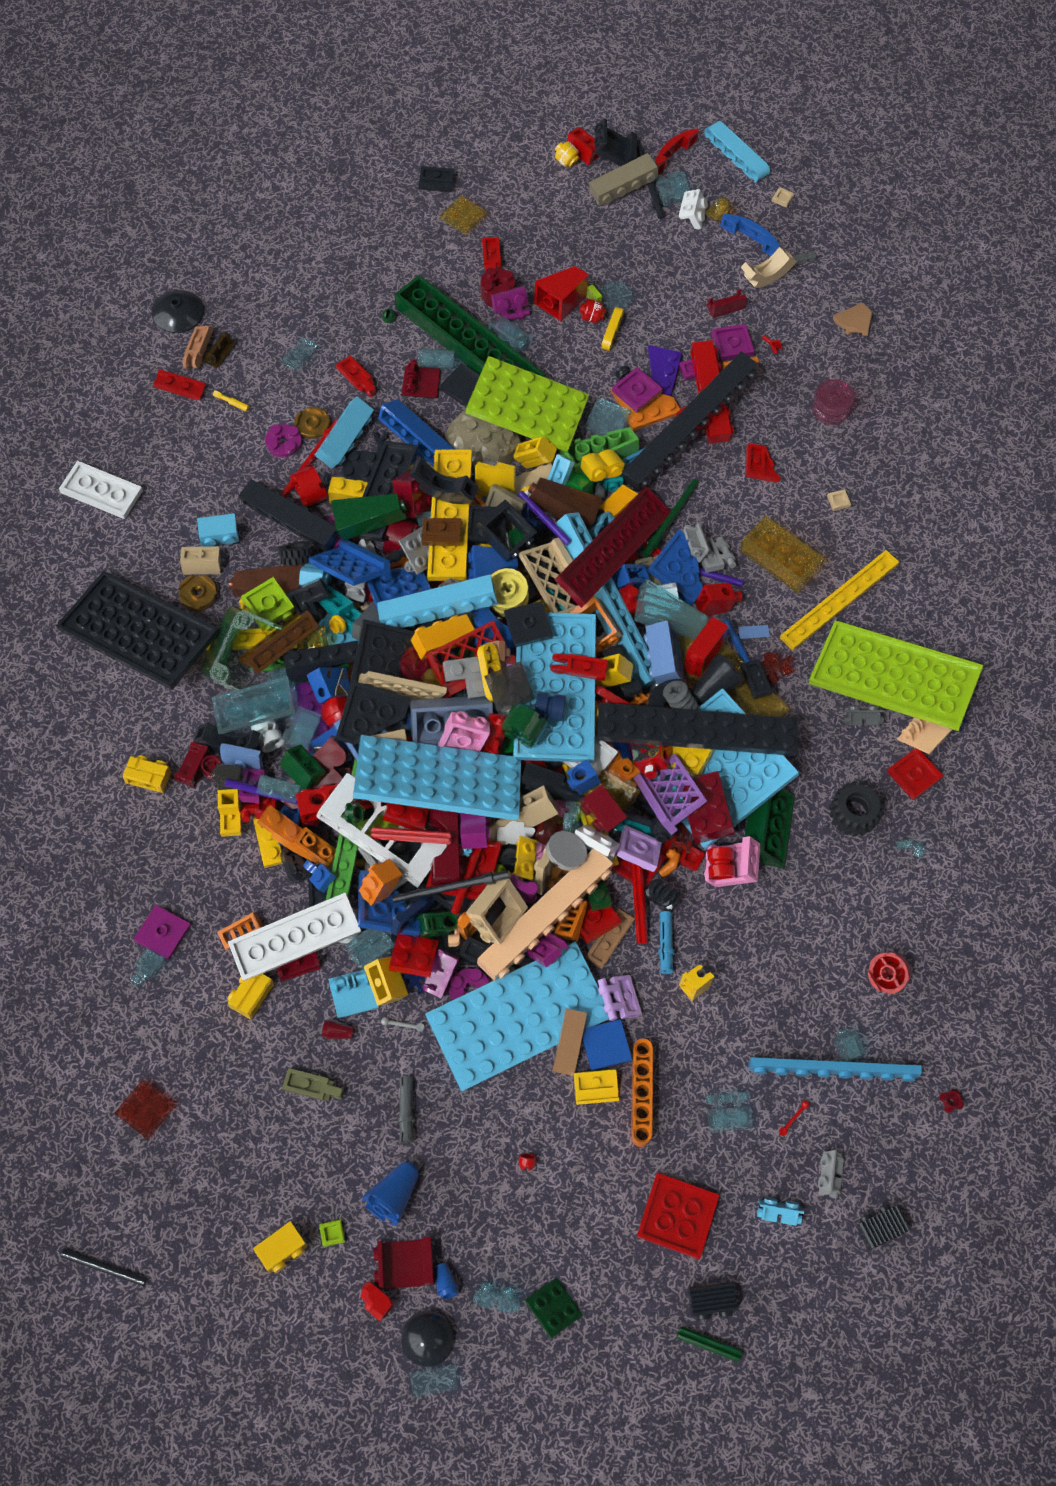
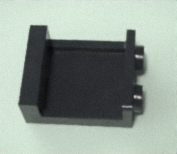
[594,118,637,166]

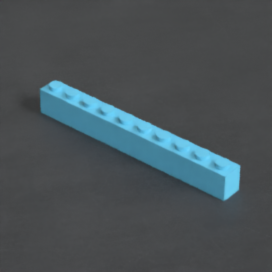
[555,512,656,690]

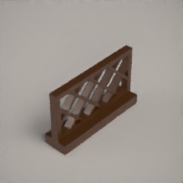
[238,611,319,674]

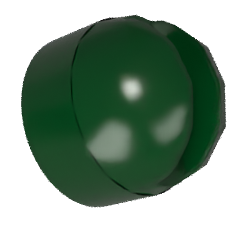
[382,309,396,324]

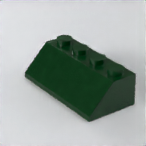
[745,788,795,869]

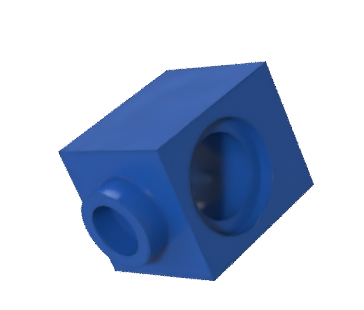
[566,759,600,795]

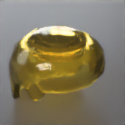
[706,197,731,221]

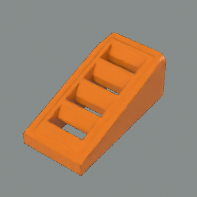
[554,901,588,942]
[217,912,263,950]

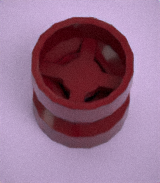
[201,755,224,780]

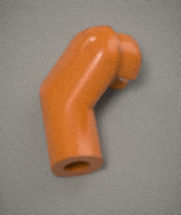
[658,848,680,878]

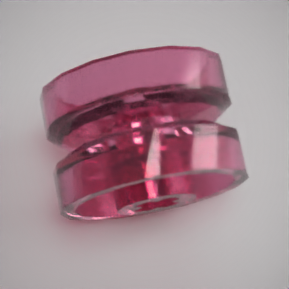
[812,379,855,425]

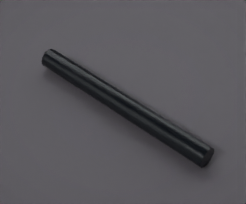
[60,1249,147,1286]

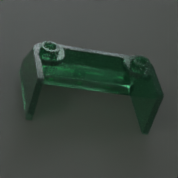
[201,606,282,697]

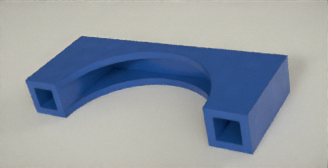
[467,545,518,658]

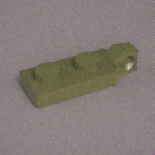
[282,1068,344,1101]

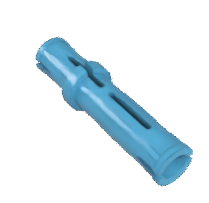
[658,911,675,974]

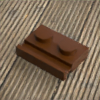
[421,518,462,546]

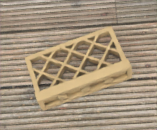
[519,538,579,613]
[358,671,447,705]

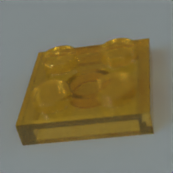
[440,195,487,236]

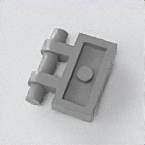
[701,537,736,573]

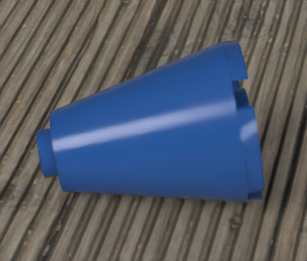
[362,1162,419,1226]

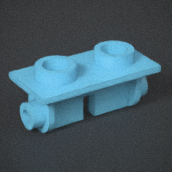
[757,1197,804,1226]

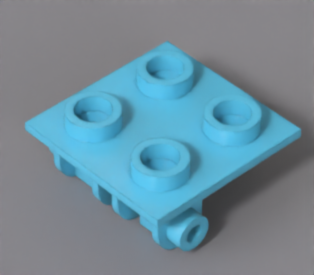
[328,969,379,1019]

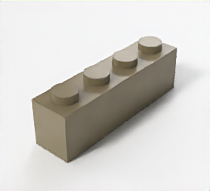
[589,153,658,206]

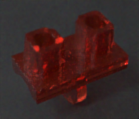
[761,652,794,685]

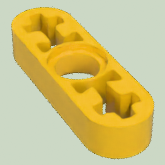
[601,307,624,351]
[477,643,505,702]

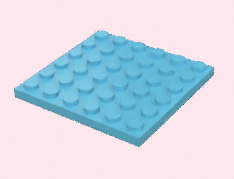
[631,688,799,850]

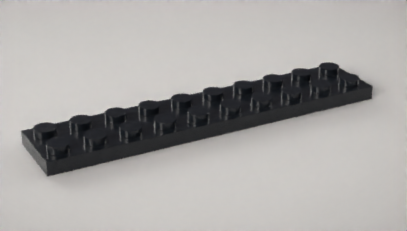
[597,702,798,756]

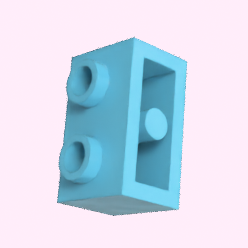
[197,513,239,547]

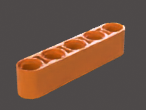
[631,1038,653,1147]

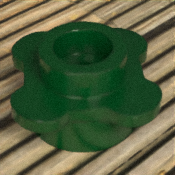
[345,802,364,823]

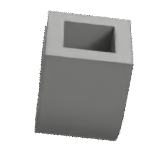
[345,582,369,603]

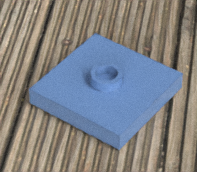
[220,743,263,774]

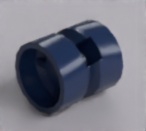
[534,691,566,721]

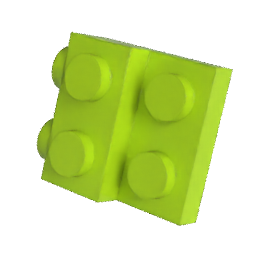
[241,577,295,632]

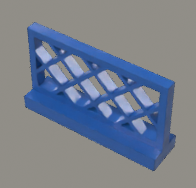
[309,540,391,586]

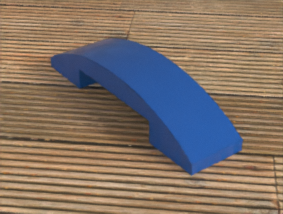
[720,214,780,256]

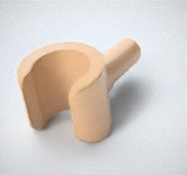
[448,927,460,947]

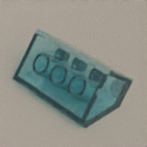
[212,676,297,734]

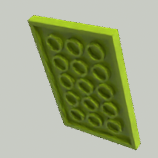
[465,356,589,452]

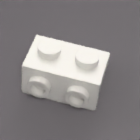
[679,189,708,229]
[574,825,620,861]

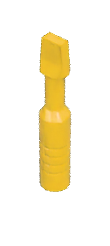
[213,391,250,412]

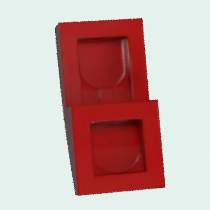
[660,838,705,871]

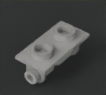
[683,523,710,563]
[818,1150,844,1198]

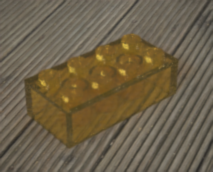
[740,516,825,594]

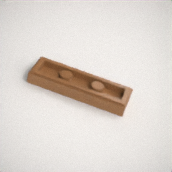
[585,908,635,969]
[552,1008,587,1076]

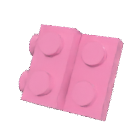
[438,711,490,752]

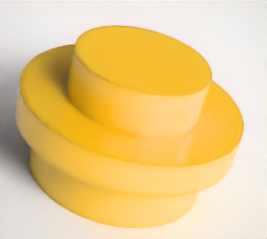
[329,615,346,634]

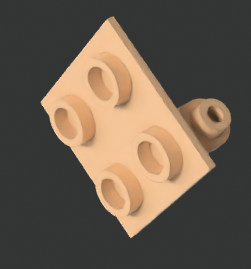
[897,718,953,754]

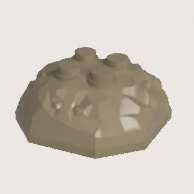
[445,410,522,472]

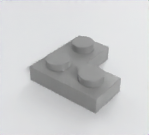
[442,657,486,699]

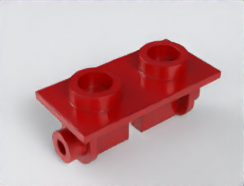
[481,713,507,754]

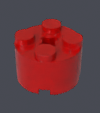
[289,465,329,508]

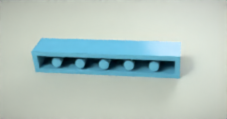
[377,574,498,628]

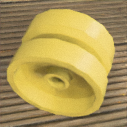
[490,568,529,617]

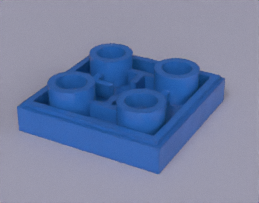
[582,1019,632,1071]

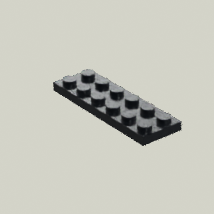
[353,441,420,542]

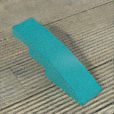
[318,584,362,635]

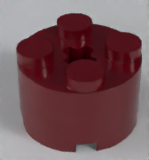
[480,268,515,308]
[383,519,419,558]

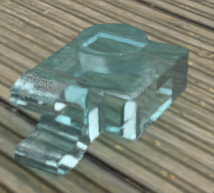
[130,949,165,988]

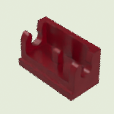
[706,289,747,318]
[174,742,211,787]
[277,951,321,982]

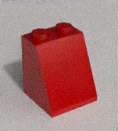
[534,266,589,322]

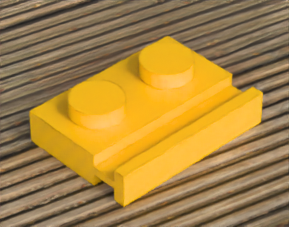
[573,1069,619,1105]

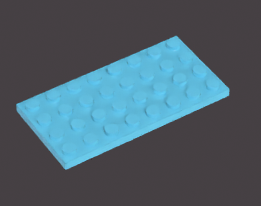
[513,612,596,763]
[353,735,521,821]
[425,941,609,1092]

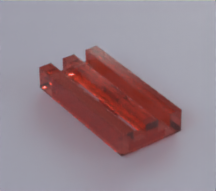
[670,823,693,854]

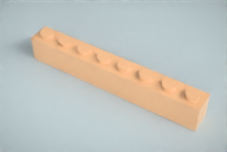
[477,848,613,981]

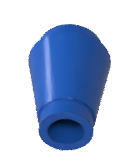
[435,1263,459,1300]

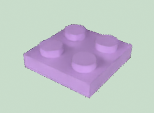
[617,825,661,872]

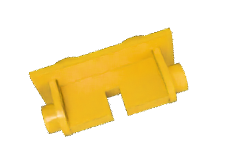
[513,836,537,881]

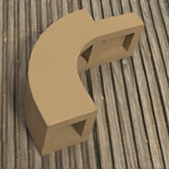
[741,247,797,288]

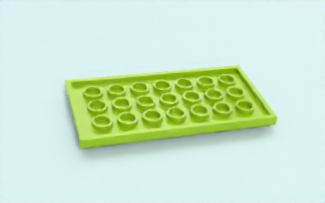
[809,620,983,731]

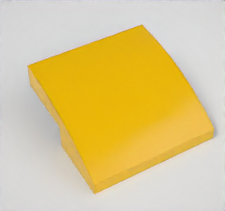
[475,462,516,497]

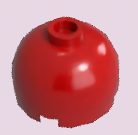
[868,952,911,994]

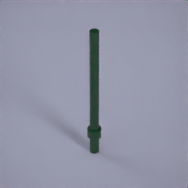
[642,479,699,558]

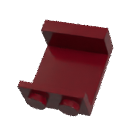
[373,1237,434,1290]

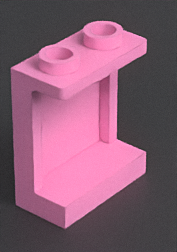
[704,836,760,887]

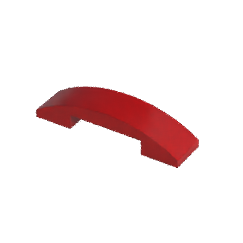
[655,128,699,175]

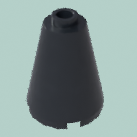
[691,654,744,705]

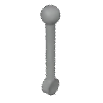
[381,1017,425,1032]

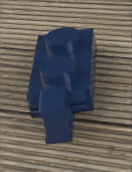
[390,895,436,936]

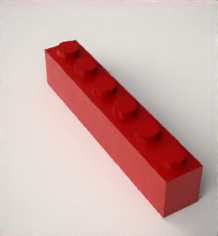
[690,340,734,444]

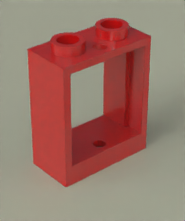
[684,617,728,678]

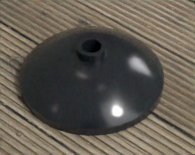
[151,290,204,333]

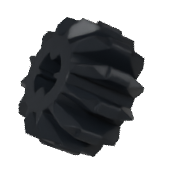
[646,879,681,911]

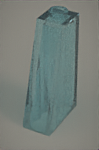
[634,580,707,639]

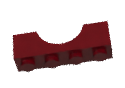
[429,809,463,884]

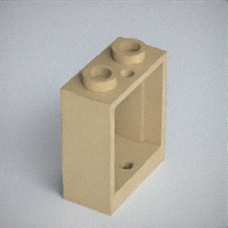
[466,879,528,944]

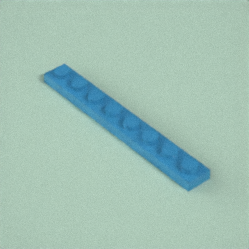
[748,1057,922,1082]

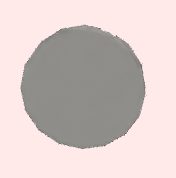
[546,831,587,871]

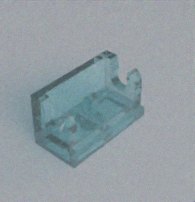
[344,929,395,970]

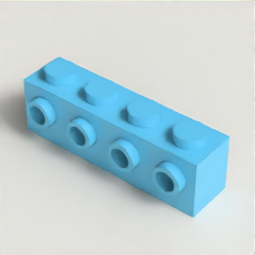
[315,396,373,469]

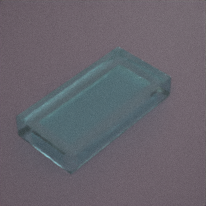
[410,1365,459,1398]

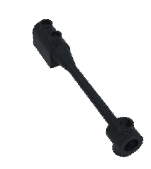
[520,762,677,843]

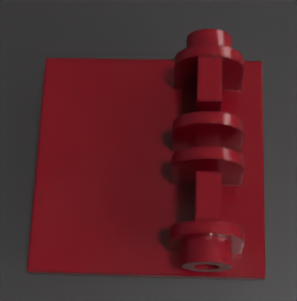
[401,360,440,398]

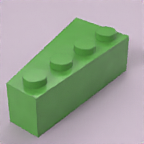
[558,427,639,475]

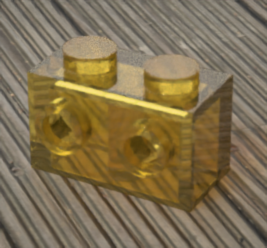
[591,768,641,811]

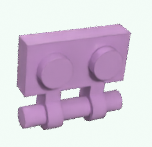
[598,975,642,1021]

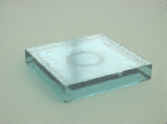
[583,397,631,436]

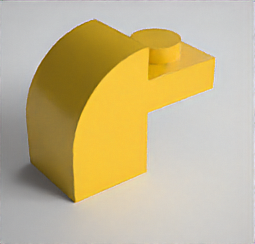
[218,789,242,837]

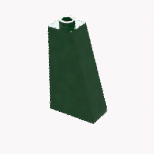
[331,494,407,541]

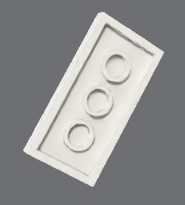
[59,461,143,519]

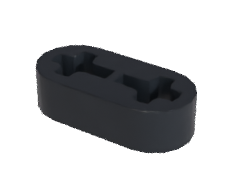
[280,847,308,883]

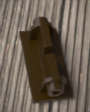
[202,332,236,369]

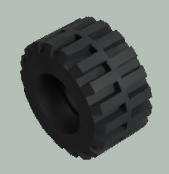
[829,782,884,837]

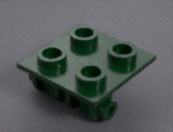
[524,1277,583,1339]

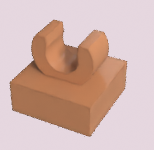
[486,641,510,663]

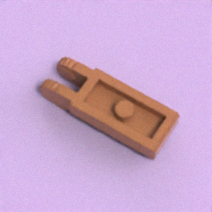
[182,326,213,369]

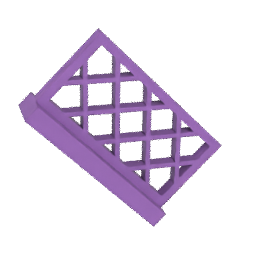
[634,754,707,835]

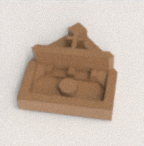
[833,303,872,336]

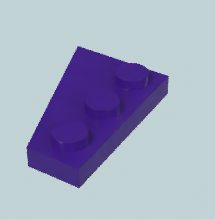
[648,345,682,396]

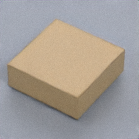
[772,187,794,208]
[827,489,851,511]

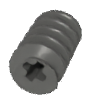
[663,681,700,710]

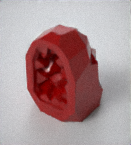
[361,1282,395,1322]

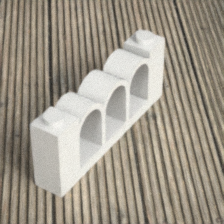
[316,773,446,888]

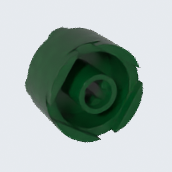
[501,704,548,749]

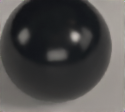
[401,1310,455,1367]

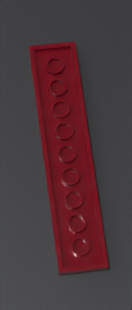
[554,486,671,608]

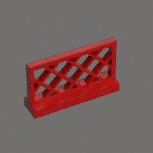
[425,620,516,698]

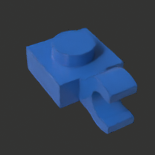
[303,859,336,893]

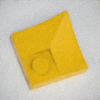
[669,746,714,777]

